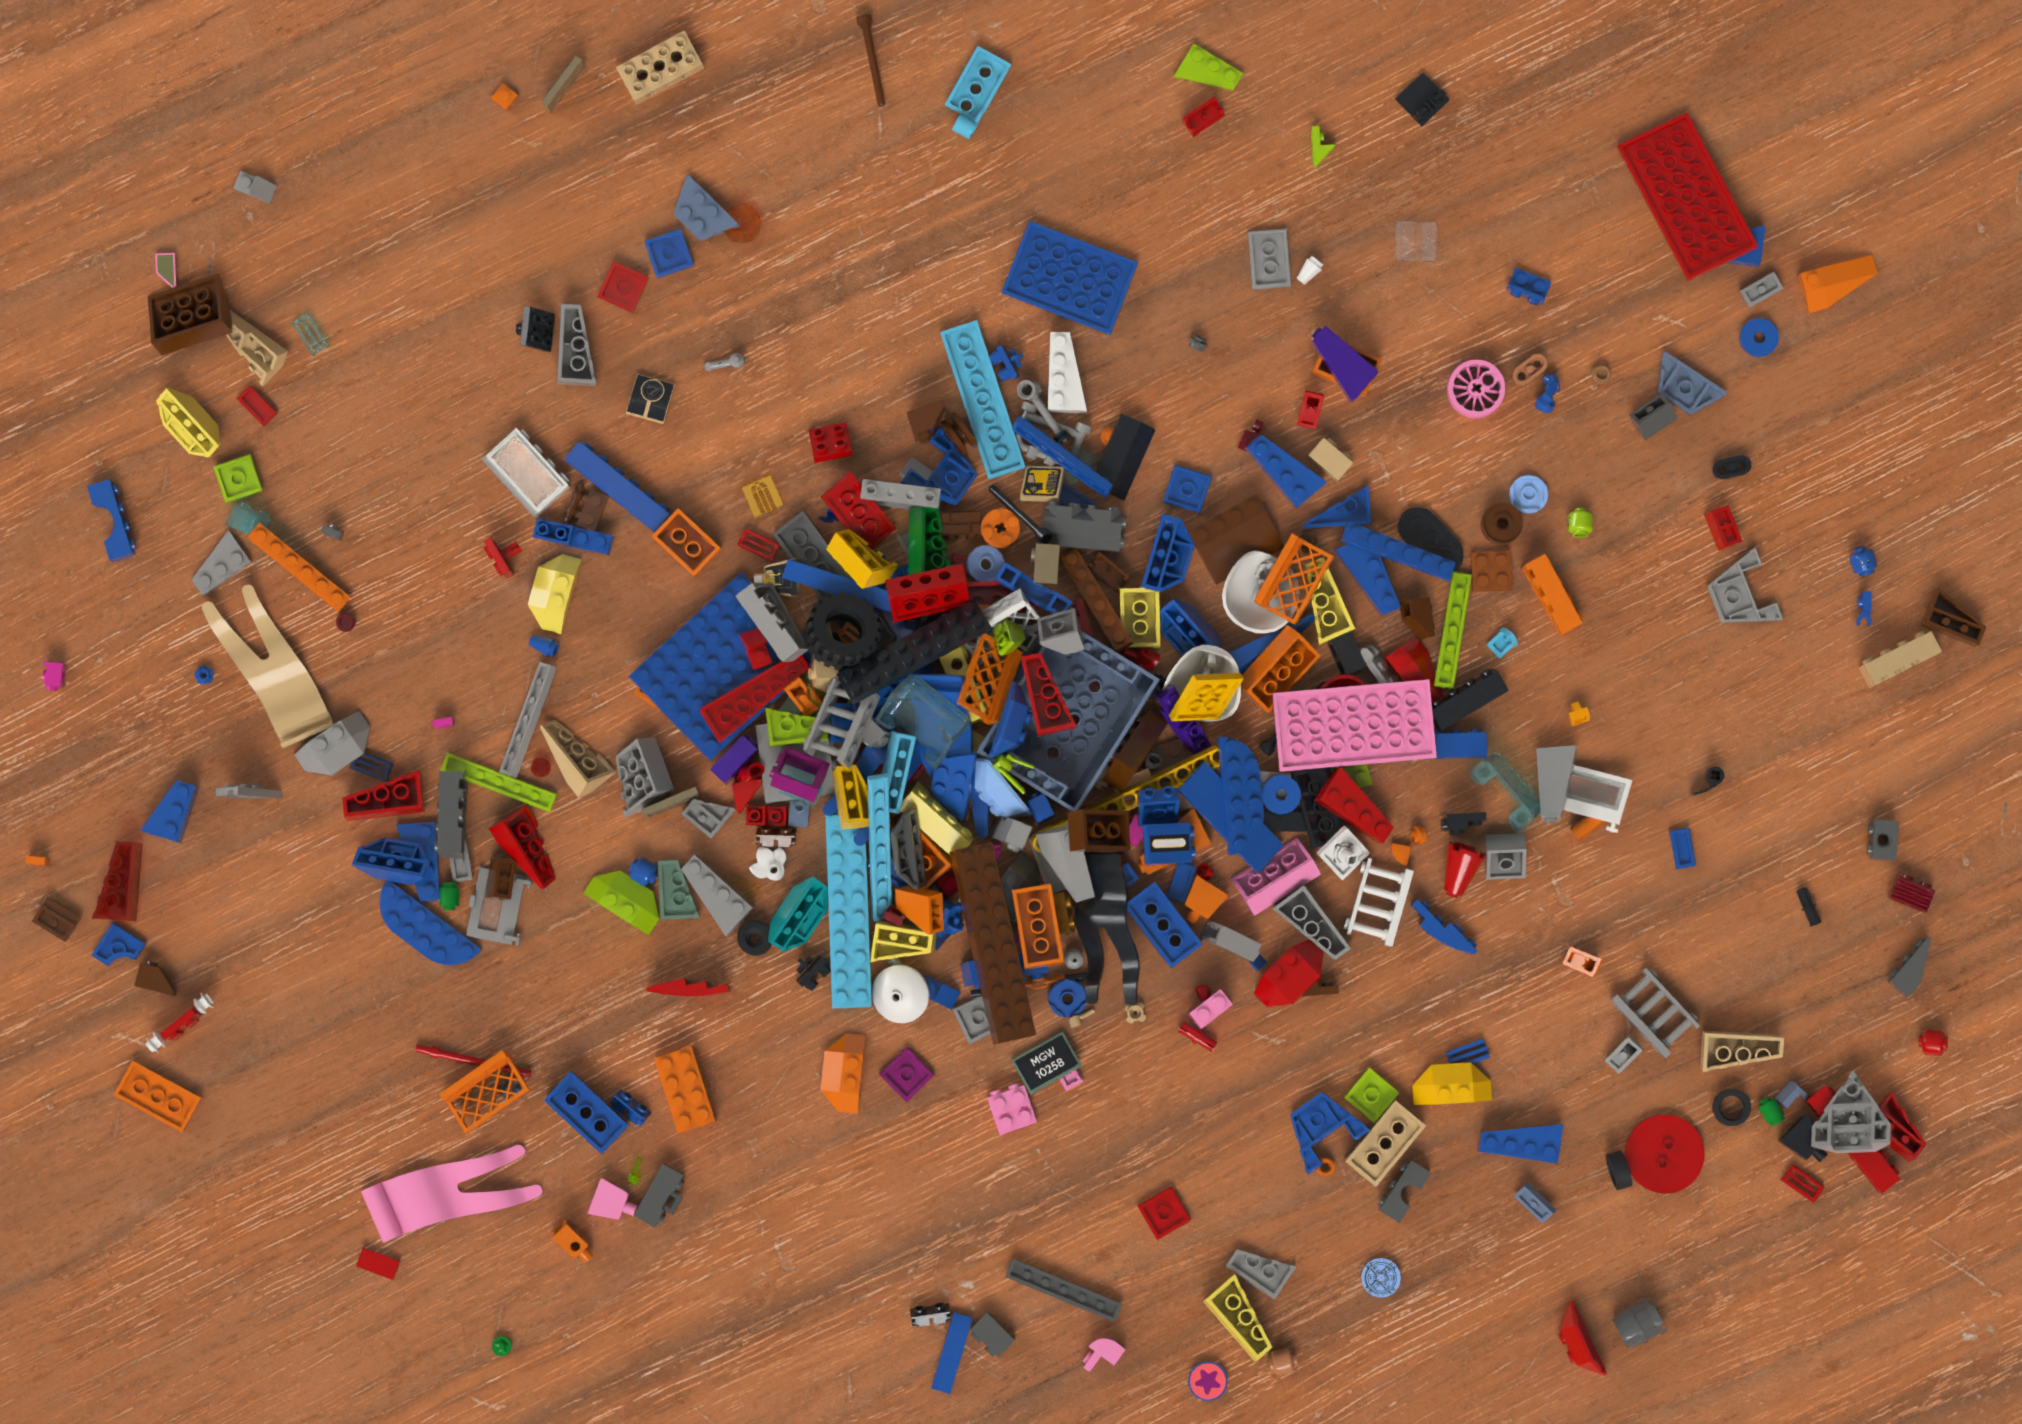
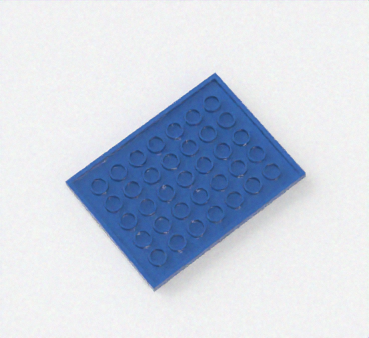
[629,572,812,761]

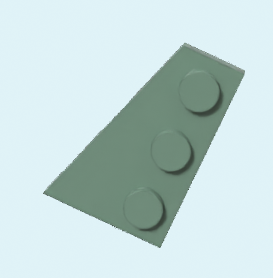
[658,860,700,920]

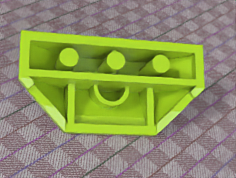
[583,870,660,935]

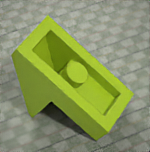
[1311,126,1336,168]

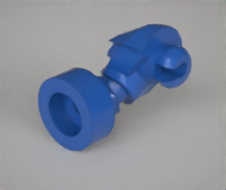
[1534,374,1560,413]

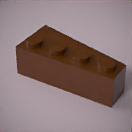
[1103,710,1168,793]

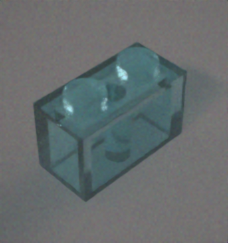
[225,502,273,535]

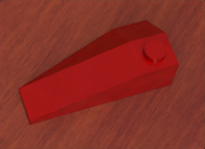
[489,804,556,889]

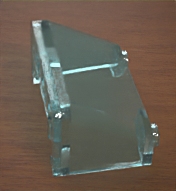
[875,675,970,770]

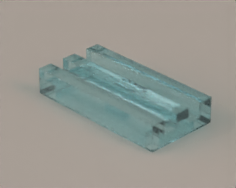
[292,312,329,356]

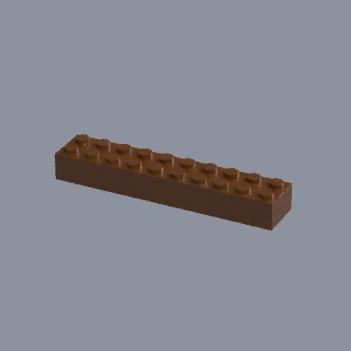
[949,842,1036,1045]

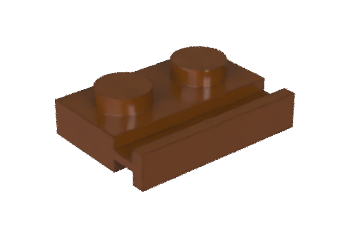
[32,897,81,942]

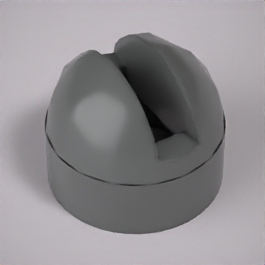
[1145,753,1162,770]

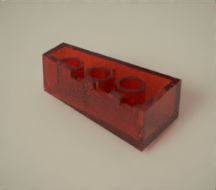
[92,841,143,922]

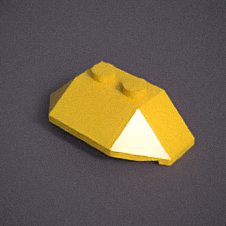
[1412,1062,1492,1105]

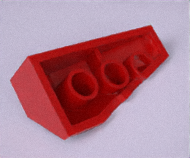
[1385,636,1444,702]

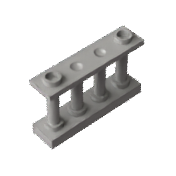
[860,479,941,512]
[803,678,880,768]
[1610,968,1700,1058]

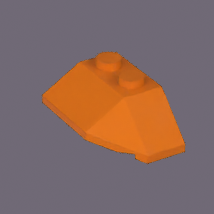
[820,1033,866,1114]

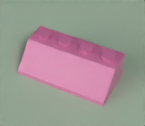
[1231,837,1321,916]

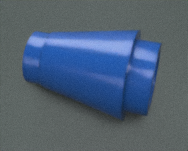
[529,635,559,657]

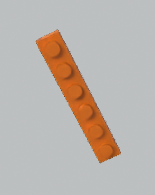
[247,523,351,612]

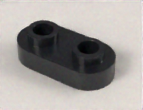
[1712,455,1751,480]

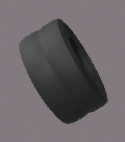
[737,920,772,956]

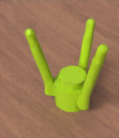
[992,753,1034,794]

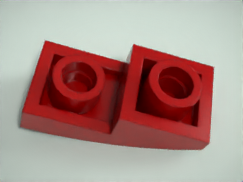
[746,806,789,827]

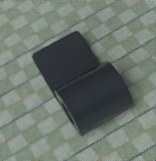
[1691,767,1725,796]

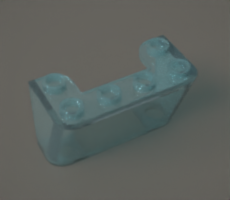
[1466,753,1541,834]

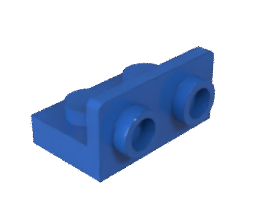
[1506,268,1552,306]

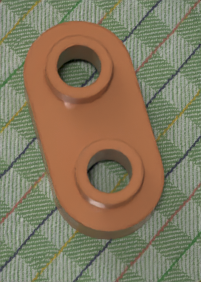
[1512,354,1547,386]

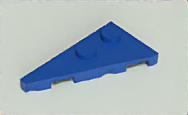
[1303,486,1372,529]

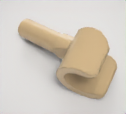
[1069,1008,1095,1028]

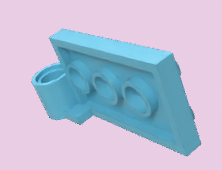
[945,46,1012,139]

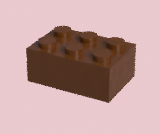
[1067,809,1130,853]

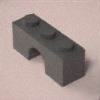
[1378,1160,1431,1223]

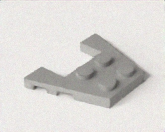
[1707,548,1783,623]

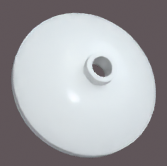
[872,965,930,1023]

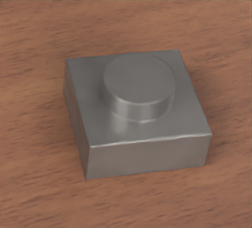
[320,524,344,541]

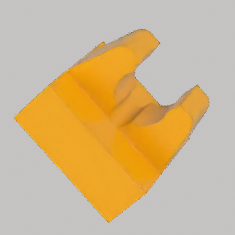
[1569,702,1590,727]

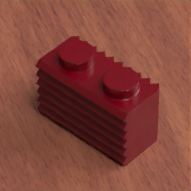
[1888,874,1935,913]

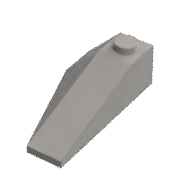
[1036,824,1095,903]

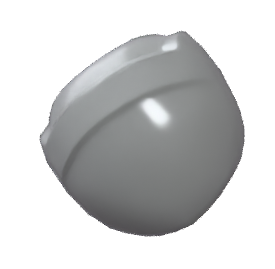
[1063,947,1084,969]

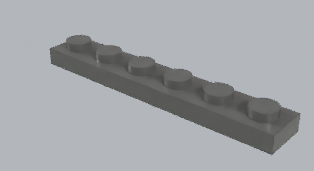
[1005,1259,1122,1322]

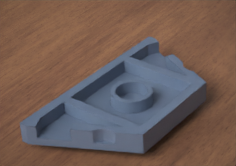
[674,175,740,242]
[1658,351,1728,415]

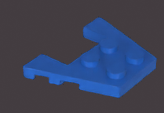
[899,427,978,505]
[1290,1092,1371,1174]

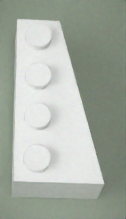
[1048,332,1087,414]

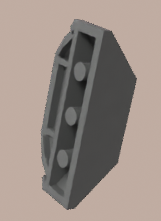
[890,808,927,889]
[1000,853,1040,923]

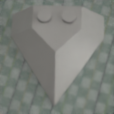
[1811,1071,1891,1153]

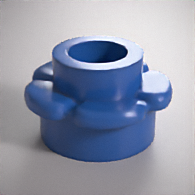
[194,665,214,685]

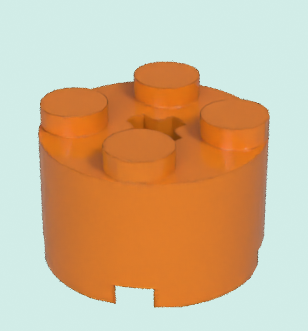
[981,508,1020,550]

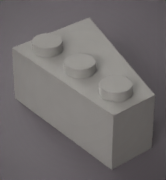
[987,816,1032,853]

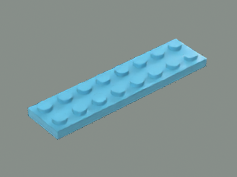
[940,320,1026,480]

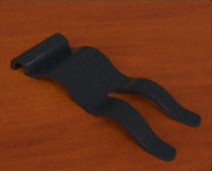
[1075,851,1140,1005]

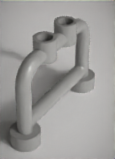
[1015,401,1092,467]

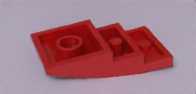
[646,978,730,997]

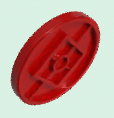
[1625,1115,1705,1194]

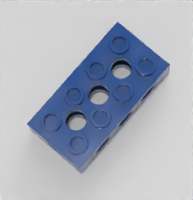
[1127,882,1203,969]
[544,1071,630,1154]

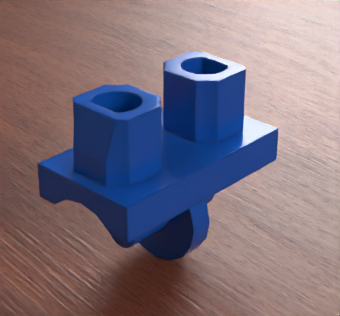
[989,345,1024,381]
[936,900,964,938]

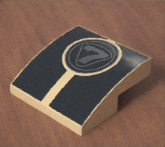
[626,374,675,424]

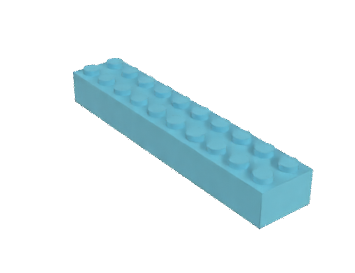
[825,811,872,1009]

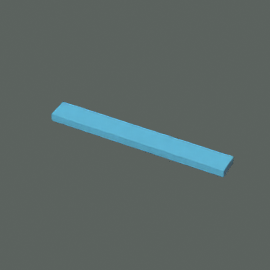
[867,773,892,921]

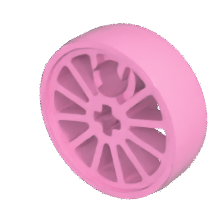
[1446,359,1506,419]

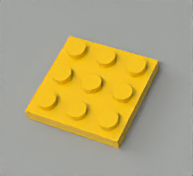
[1169,673,1244,721]

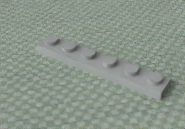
[499,662,557,778]

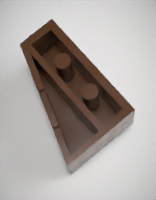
[1921,587,1986,647]

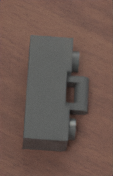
[634,1164,685,1227]

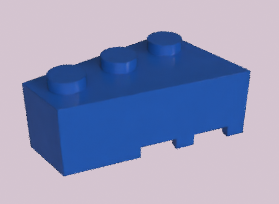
[140,780,199,843]

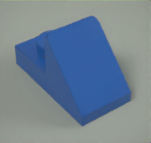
[924,975,960,1010]

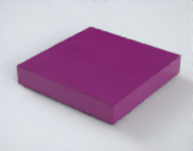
[879,1047,934,1103]

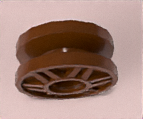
[940,412,978,455]
[1480,503,1523,545]

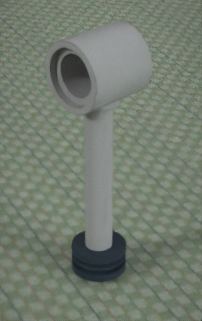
[1017,380,1070,444]

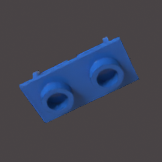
[610,1089,652,1126]

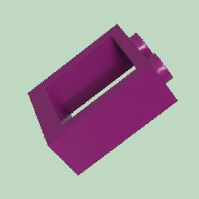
[769,746,830,802]

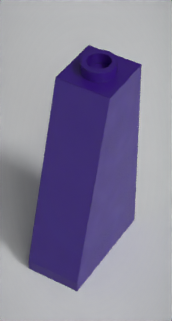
[1312,325,1379,403]

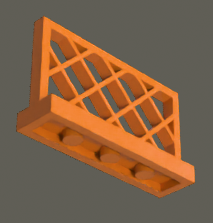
[1253,533,1334,625]
[957,633,1023,725]
[439,1050,530,1134]

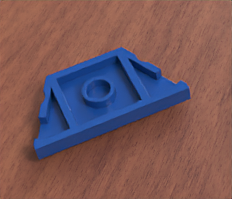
[930,752,978,822]

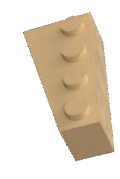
[1859,630,1942,688]

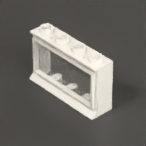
[481,428,570,518]

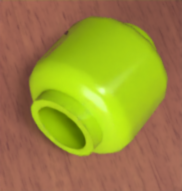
[1568,508,1593,538]

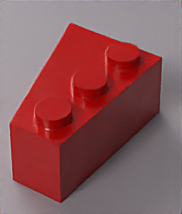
[1878,1092,1927,1162]

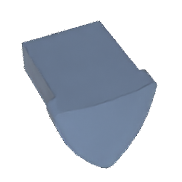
[1775,1081,1809,1108]

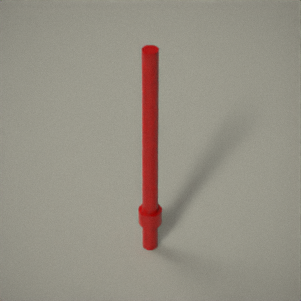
[415,1044,532,1078]

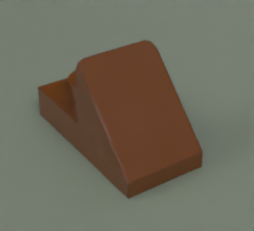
[1301,981,1339,997]

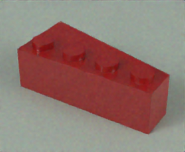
[1021,653,1077,737]
[1314,767,1394,844]
[342,770,425,821]

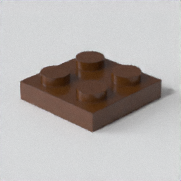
[1145,739,1187,786]

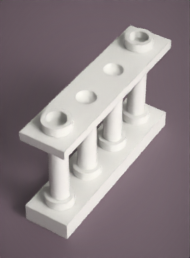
[1344,858,1414,947]

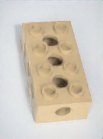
[616,31,704,105]
[1344,1100,1426,1187]

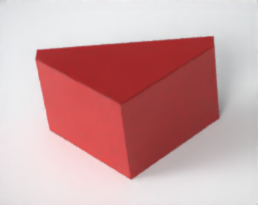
[732,779,763,814]

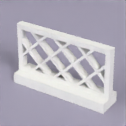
[964,588,1041,664]

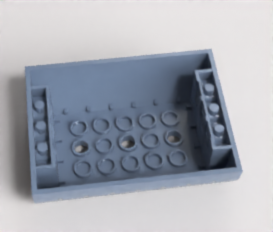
[977,631,1160,811]

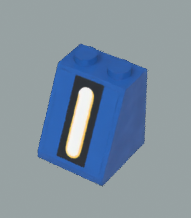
[1142,823,1196,866]

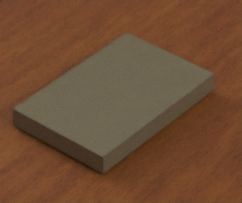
[542,56,585,114]
[641,787,700,818]

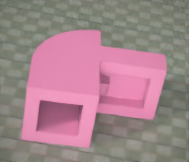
[1082,1338,1126,1372]

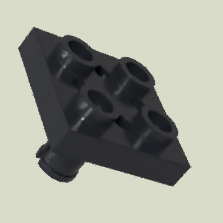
[516,307,555,352]

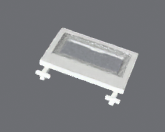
[1564,765,1633,833]

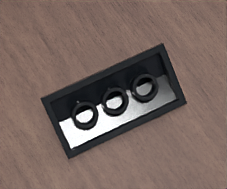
[1095,414,1156,501]
[1291,768,1346,849]

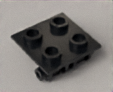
[1395,73,1450,127]

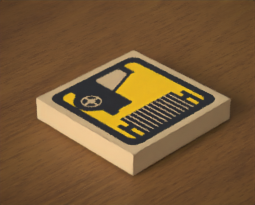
[1020,466,1065,502]

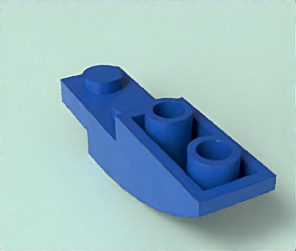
[533,518,614,555]
[1411,899,1477,954]

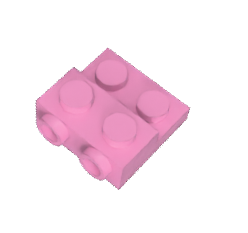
[987,1083,1037,1135]

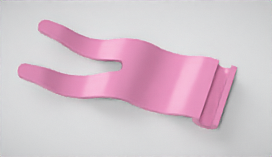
[361,1145,543,1243]

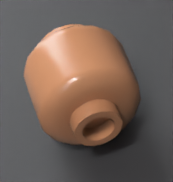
[1268,1348,1298,1375]

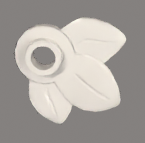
[749,847,787,881]

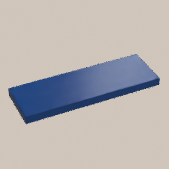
[1178,762,1283,873]

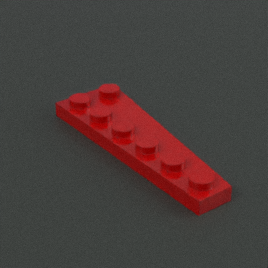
[699,655,810,743]

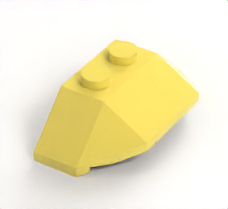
[156,387,221,458]
[528,554,582,634]

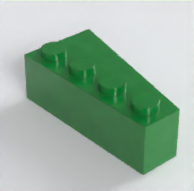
[908,506,950,584]

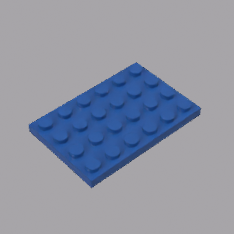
[1001,221,1138,335]

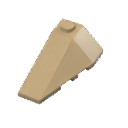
[808,621,839,693]
[540,720,615,797]

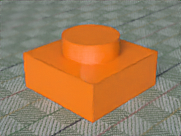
[491,83,519,111]

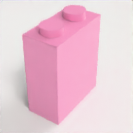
[1188,989,1233,1029]

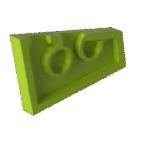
[1173,44,1244,91]
[765,708,829,748]

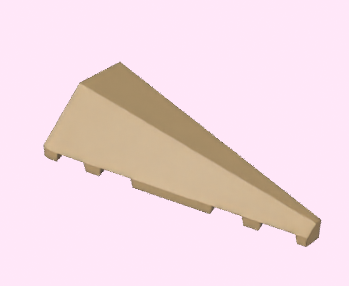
[226,310,288,386]

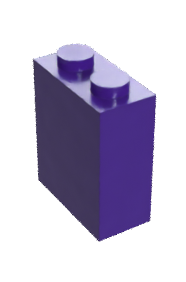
[710,735,759,785]

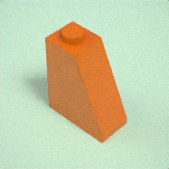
[895,885,944,935]

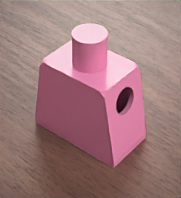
[588,1178,638,1220]

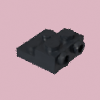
[1441,812,1487,835]

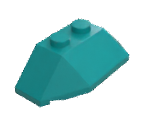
[768,876,828,952]

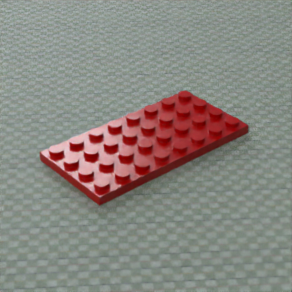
[1617,113,1758,282]

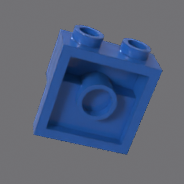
[1137,786,1180,827]

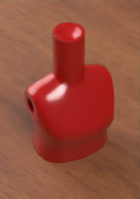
[1122,648,1160,671]
[735,762,765,783]

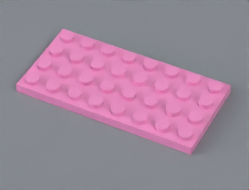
[1272,679,1437,772]

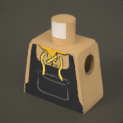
[754,558,801,597]

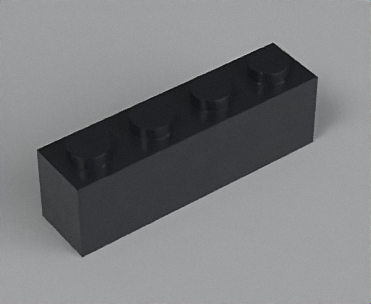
[1431,668,1509,730]

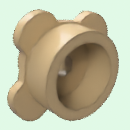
[1125,1003,1146,1024]

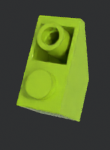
[992,618,1026,656]

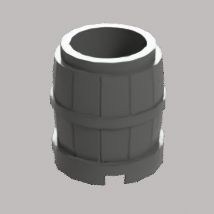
[1612,1296,1668,1348]

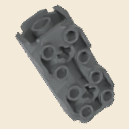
[1043,501,1127,552]

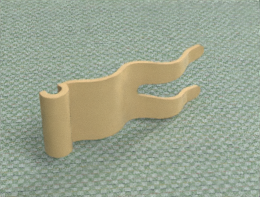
[202,585,334,748]

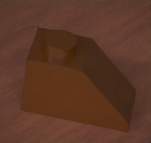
[134,961,176,996]

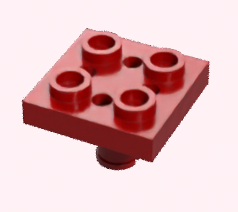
[483,537,522,579]

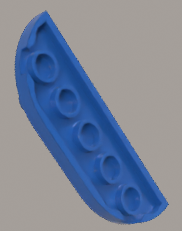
[1217,737,1264,855]
[380,881,482,965]

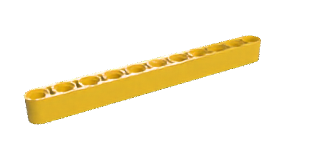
[1030,745,1220,852]

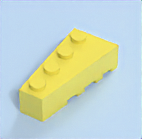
[900,781,973,855]

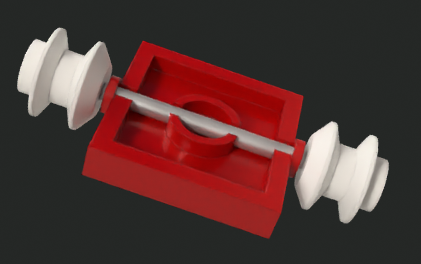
[145,993,214,1053]

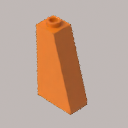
[1137,809,1211,876]

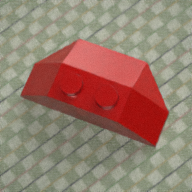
[1254,939,1324,1008]
[1558,1301,1607,1376]

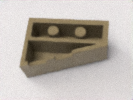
[1031,543,1060,584]

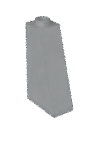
[1536,745,1577,824]

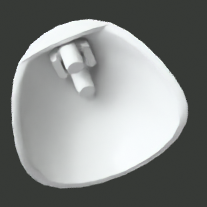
[1222,551,1299,633]
[1163,645,1241,722]

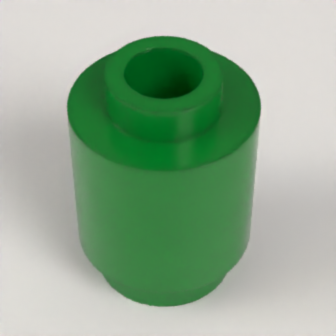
[440,882,459,910]
[1758,1096,1785,1127]

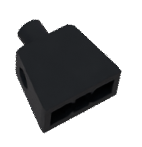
[1778,1114,1828,1162]

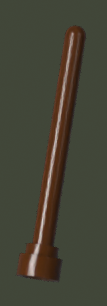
[856,14,885,107]

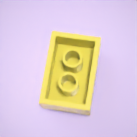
[1120,588,1160,649]

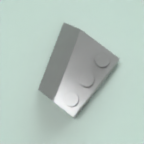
[616,737,674,817]

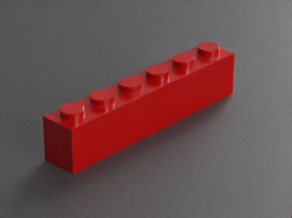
[1805,1086,1900,1194]

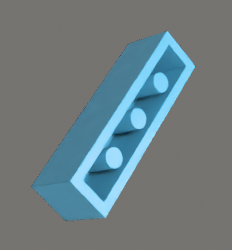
[882,731,916,814]

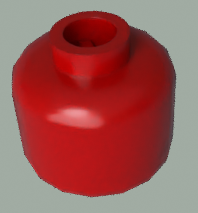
[1919,1029,1948,1056]

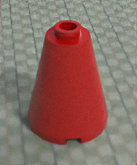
[1444,841,1486,898]

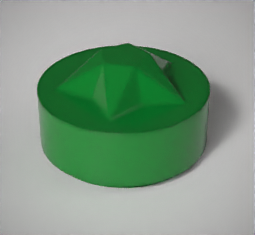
[492,1336,512,1356]

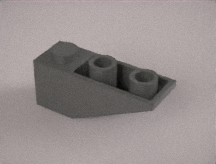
[1888,937,1931,997]

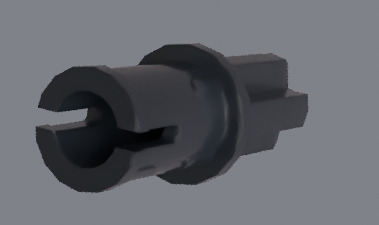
[1796,887,1822,927]

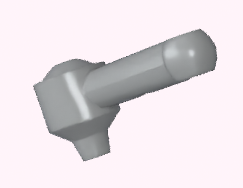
[704,353,745,371]

